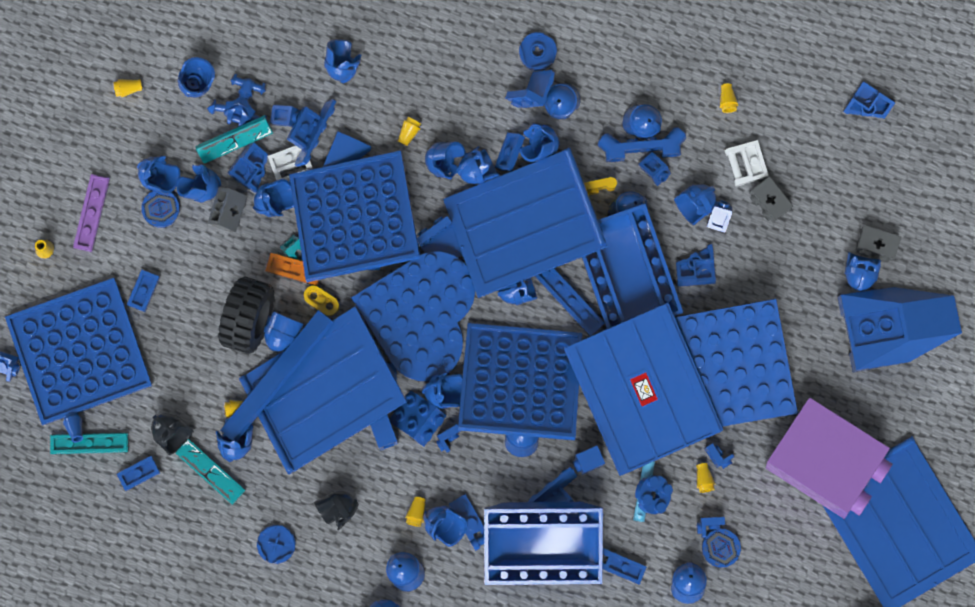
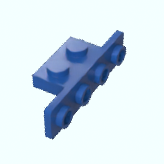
[287,99,336,167]
[528,467,577,502]

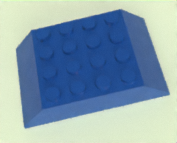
[581,204,683,329]
[484,502,603,585]

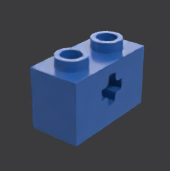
[573,446,605,475]

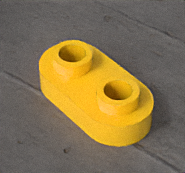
[304,286,339,316]

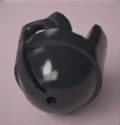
[151,413,194,455]
[313,491,359,530]

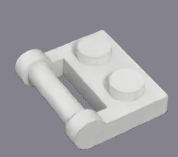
[724,140,769,187]
[267,146,313,183]

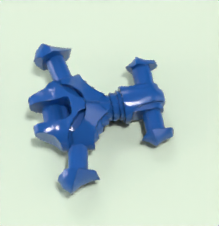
[207,74,267,127]

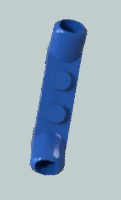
[598,127,686,162]

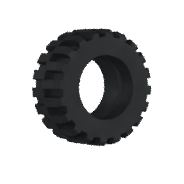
[218,276,275,354]

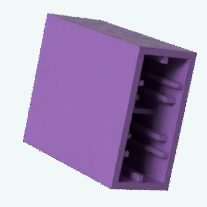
[765,397,893,519]

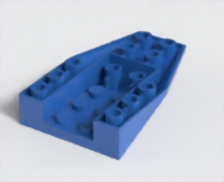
[837,287,962,373]

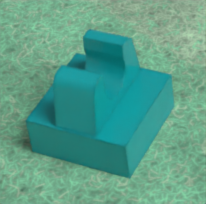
[280,235,301,260]

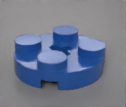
[519,32,557,71]
[635,475,673,514]

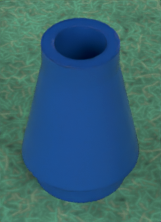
[63,413,83,443]

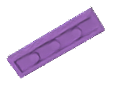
[73,174,110,252]

